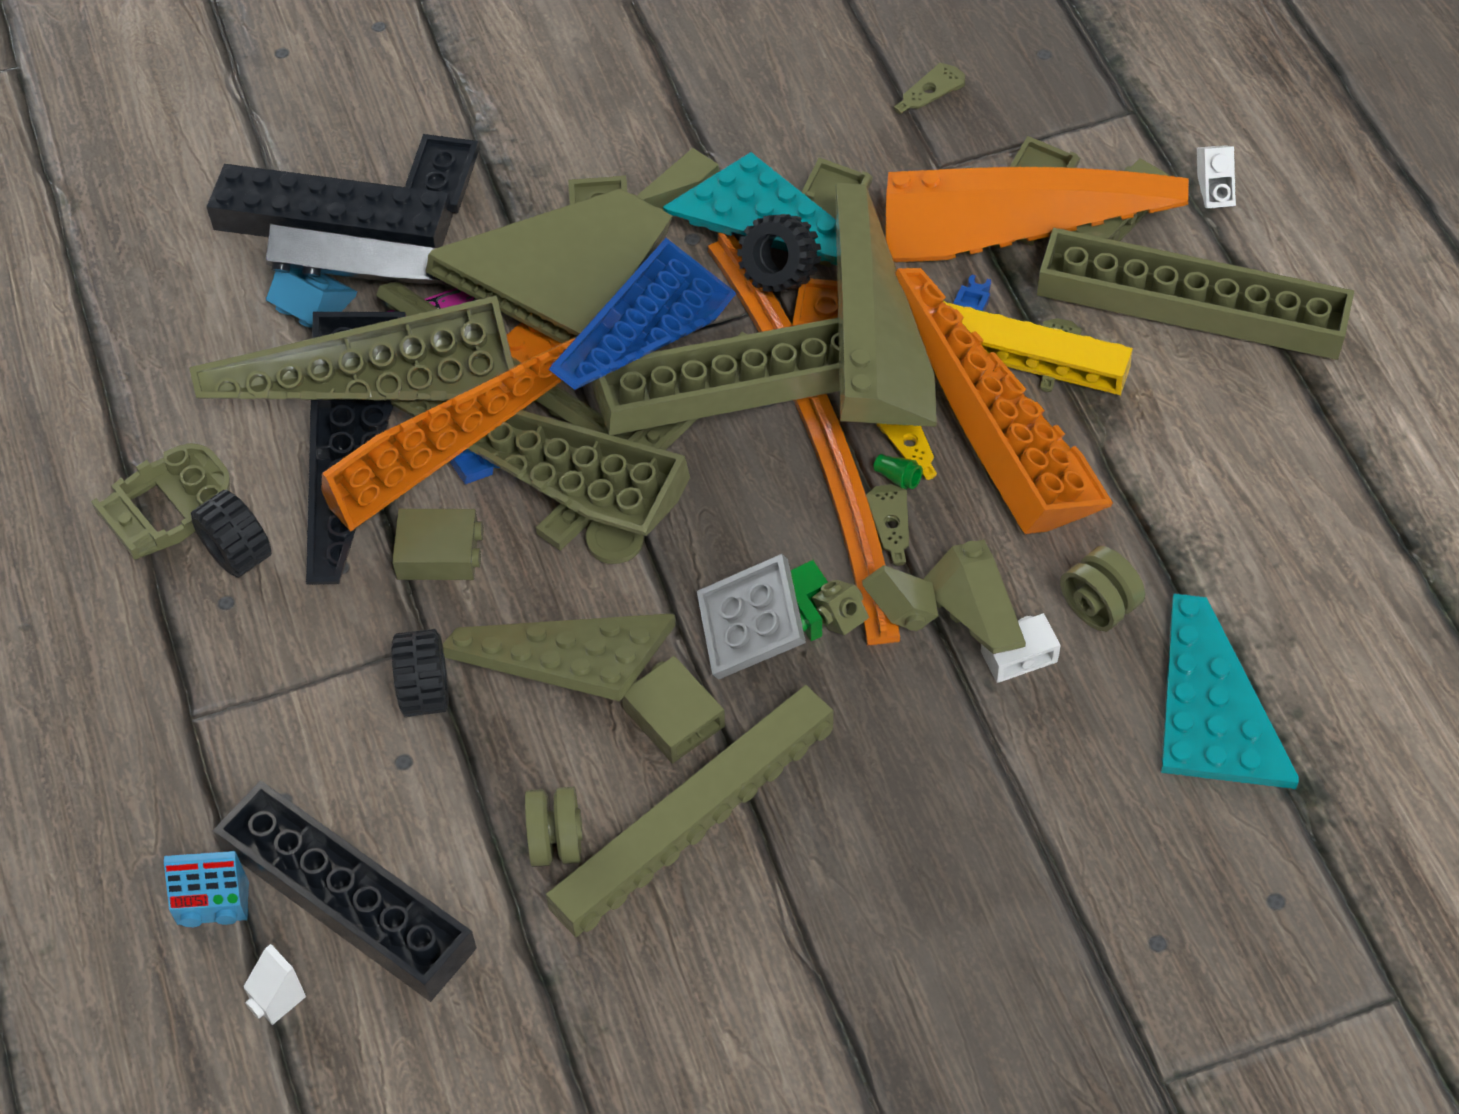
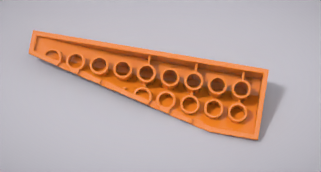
[886,167,1189,262]
[321,337,576,531]

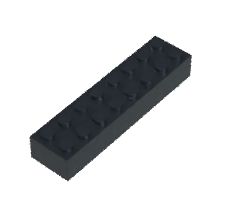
[206,163,453,248]
[213,780,477,1002]

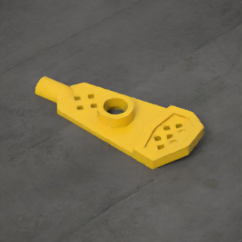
[876,423,937,480]

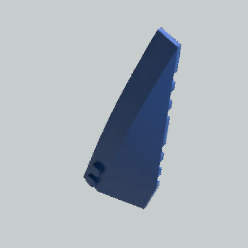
[549,238,736,390]

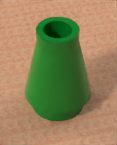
[874,454,923,489]

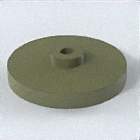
[586,521,644,564]

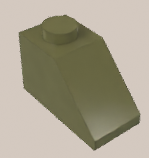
[862,565,938,631]

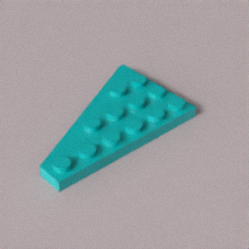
[663,152,837,265]
[1161,594,1299,789]

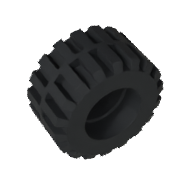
[738,214,821,292]
[191,490,272,578]
[391,629,449,717]

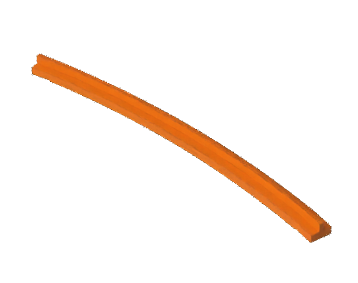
[708,233,900,646]

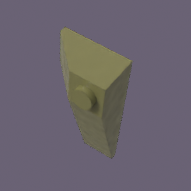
[923,539,1026,654]

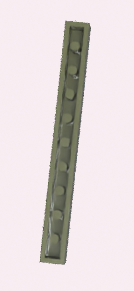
[546,685,834,937]

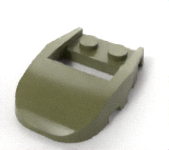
[91,443,230,560]

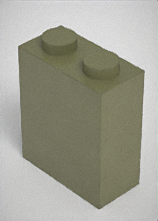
[392,508,484,580]
[622,655,725,764]

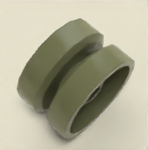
[1060,546,1146,632]
[525,786,583,867]

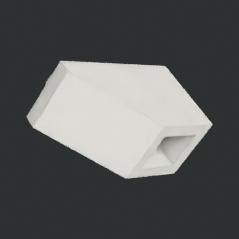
[1197,145,1236,208]

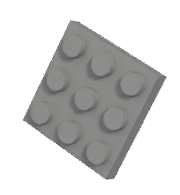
[697,554,806,680]

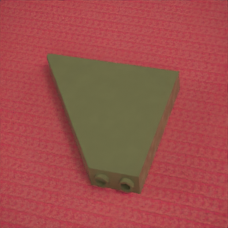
[426,189,672,343]

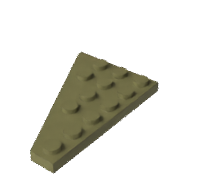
[443,614,676,701]

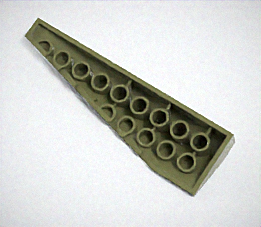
[835,183,937,427]
[189,295,514,401]
[391,400,690,536]

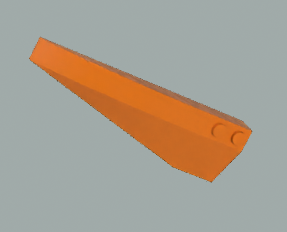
[895,268,1113,534]

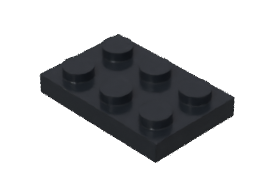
[405,134,480,213]

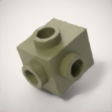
[812,580,870,635]

